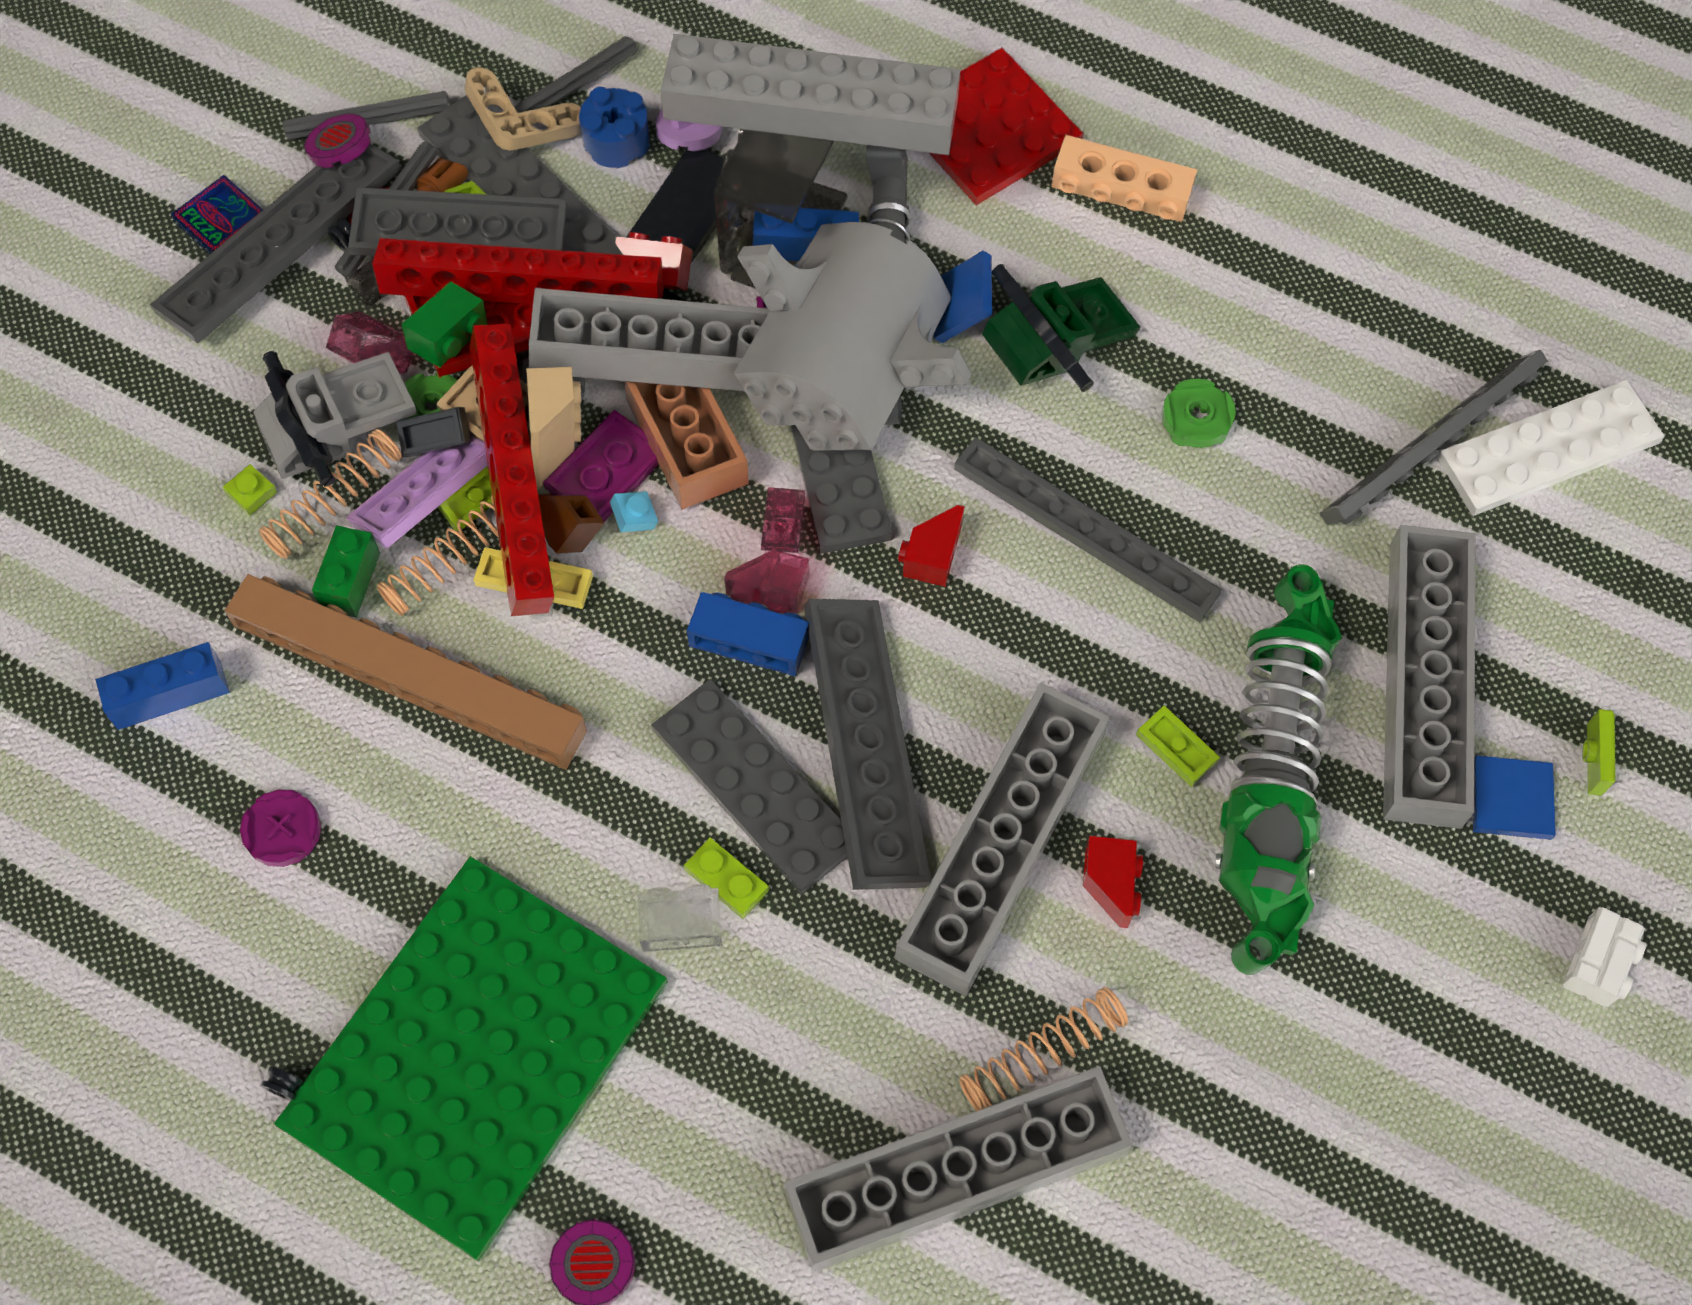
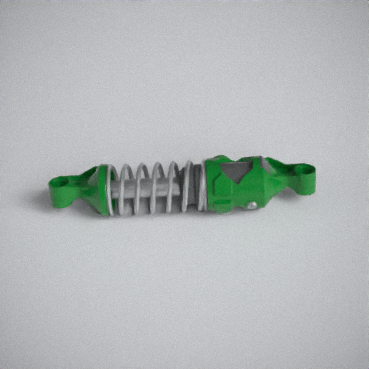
[1215,564,1342,975]

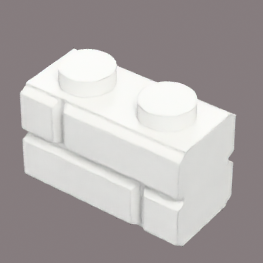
[1562,907,1646,1007]

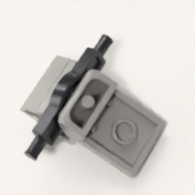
[253,351,417,487]

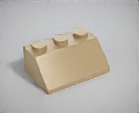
[526,367,581,489]

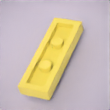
[473,547,593,609]

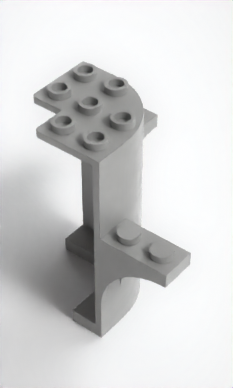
[734,222,972,451]

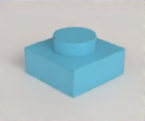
[610,491,658,532]

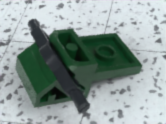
[982,264,1141,392]

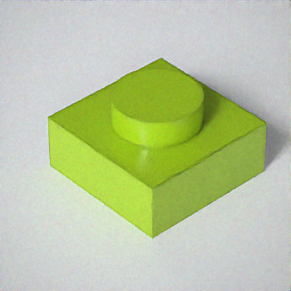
[222,464,277,516]

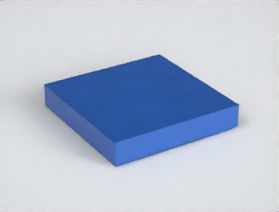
[934,250,992,343]
[1473,755,1556,840]

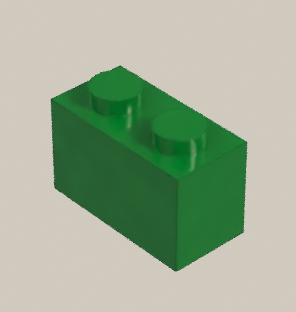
[402,281,488,368]
[312,525,380,618]

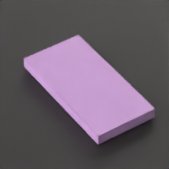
[347,435,488,549]

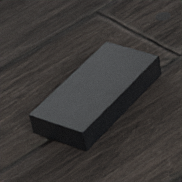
[396,407,471,457]

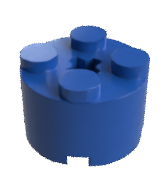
[579,87,650,168]

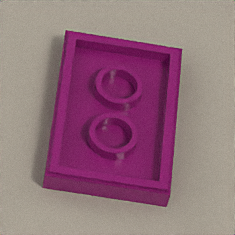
[543,409,659,522]

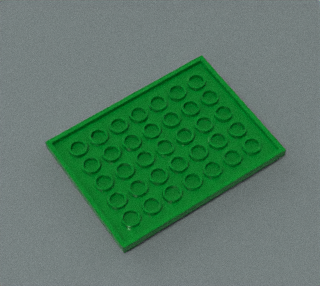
[274,856,668,1262]

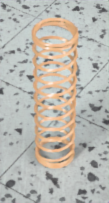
[259,429,402,559]
[377,495,499,616]
[959,987,1128,1111]

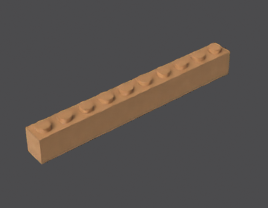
[224,574,587,770]

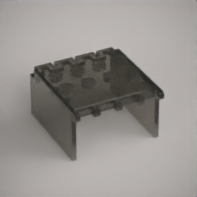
[714,129,847,289]

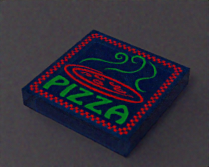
[170,175,263,255]

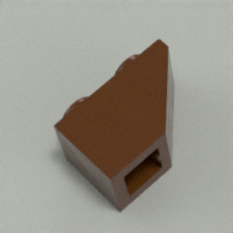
[538,493,605,554]

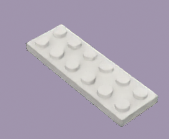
[1437,380,1665,516]

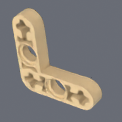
[465,67,581,150]

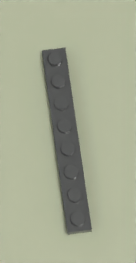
[1319,349,1548,525]
[954,437,1222,623]

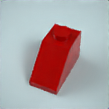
[898,505,965,587]

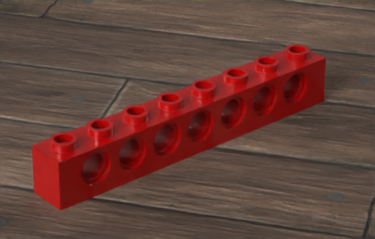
[372,238,664,304]
[470,324,554,616]

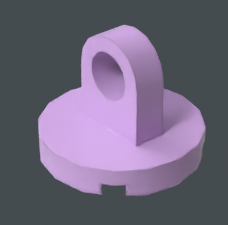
[656,110,722,151]

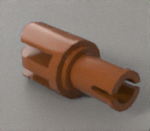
[416,157,468,192]

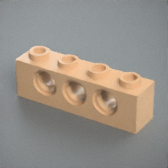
[1052,135,1197,222]

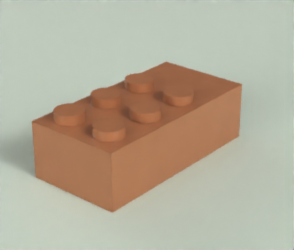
[624,381,749,509]

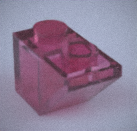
[326,311,414,374]
[761,487,805,553]
[724,549,810,614]

